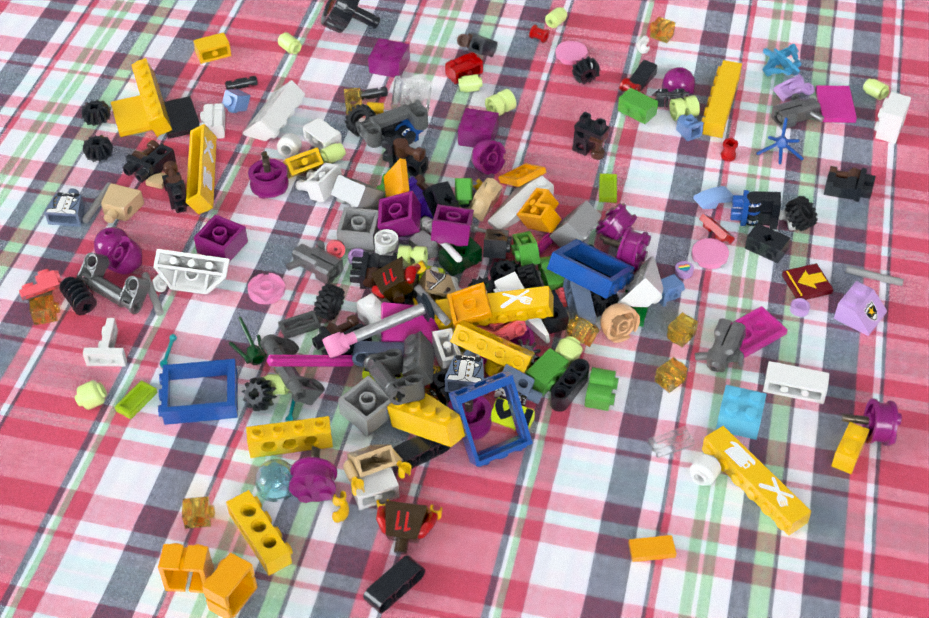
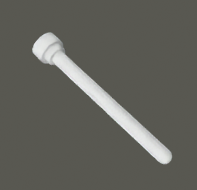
[420,217,462,262]

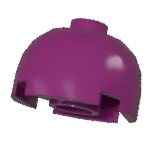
[662,67,695,98]
[471,139,506,175]
[94,227,129,256]
[107,236,142,275]

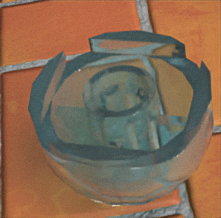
[255,459,293,502]

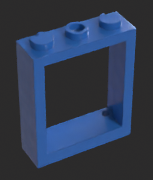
[547,239,635,299]
[158,359,238,425]
[448,371,533,467]

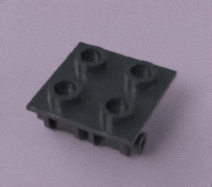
[652,89,690,107]

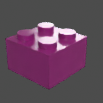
[368,38,410,79]
[458,108,499,148]
[378,191,421,237]
[431,204,474,246]
[194,214,248,261]

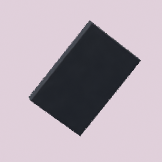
[164,96,200,139]

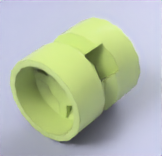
[485,89,517,116]
[669,95,700,121]
[397,245,428,268]

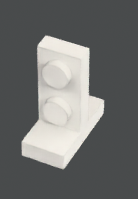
[83,318,127,367]

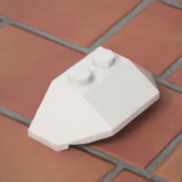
[154,249,230,295]

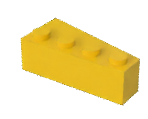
[387,393,465,447]

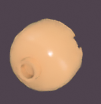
[600,303,640,343]

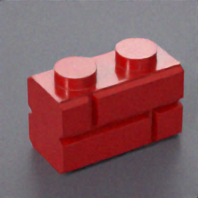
[445,52,483,84]

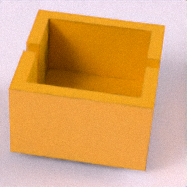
[158,543,214,593]
[202,552,258,618]

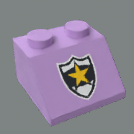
[834,281,887,336]

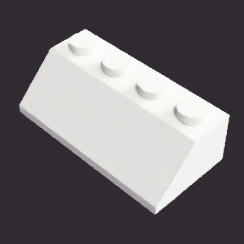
[242,80,306,141]

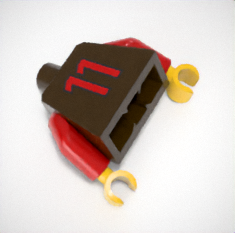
[371,256,427,304]
[376,499,443,554]

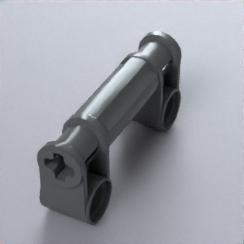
[356,99,429,148]
[76,253,150,314]
[260,334,325,405]
[363,349,425,405]

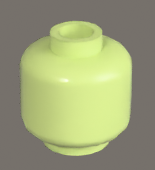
[555,336,583,367]
[75,380,107,410]

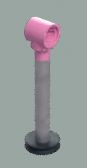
[322,293,435,358]

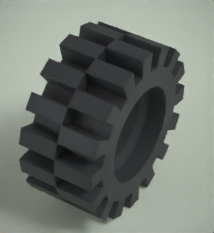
[345,104,376,137]
[785,196,818,231]
[518,263,542,289]
[314,283,345,321]

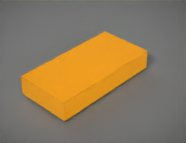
[628,535,677,562]

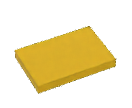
[111,95,152,137]

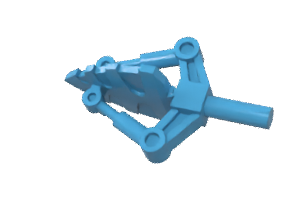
[762,44,802,76]

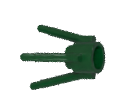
[229,317,267,365]

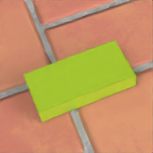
[599,173,617,203]
[115,380,158,419]

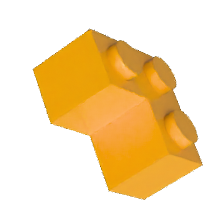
[516,188,562,233]

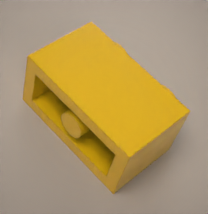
[193,32,231,64]
[283,147,324,179]
[831,422,869,474]

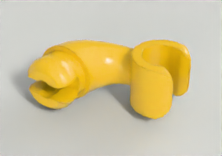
[332,491,349,523]

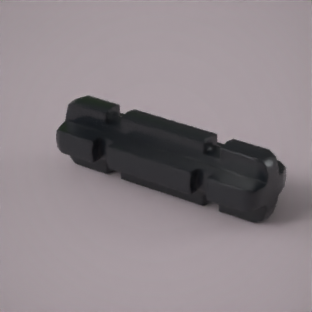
[225,76,258,90]
[356,86,388,101]

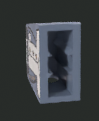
[44,188,85,227]
[445,350,484,396]
[494,364,543,406]

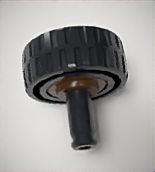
[321,0,381,33]

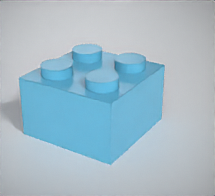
[716,385,766,440]

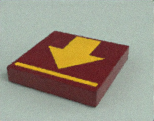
[782,263,834,300]

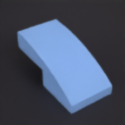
[693,186,733,209]

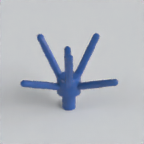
[756,117,804,164]

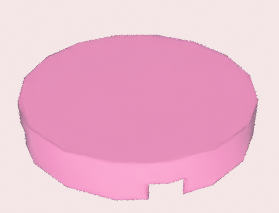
[555,41,587,65]
[691,238,729,269]
[248,273,286,305]

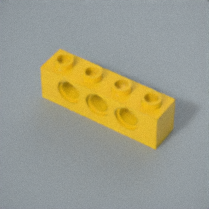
[450,320,535,374]
[246,416,333,458]
[226,490,293,576]

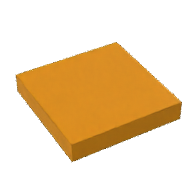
[383,158,409,197]
[498,163,547,187]
[447,282,493,329]

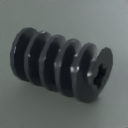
[59,277,97,315]

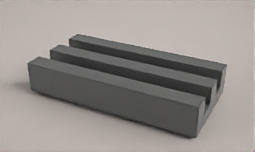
[278,310,321,339]

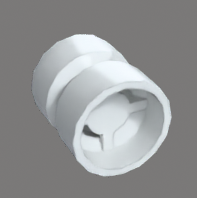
[374,229,399,256]

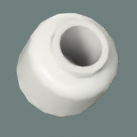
[277,133,302,158]
[690,454,721,485]

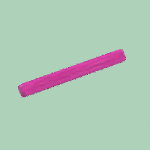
[267,354,354,367]

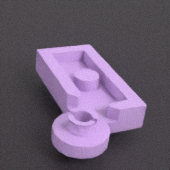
[773,74,815,102]

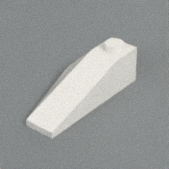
[488,176,554,230]
[618,256,663,307]
[493,272,550,344]

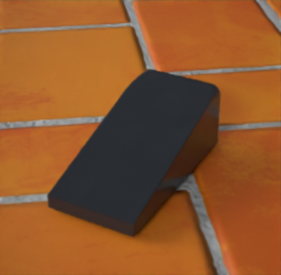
[630,60,658,92]

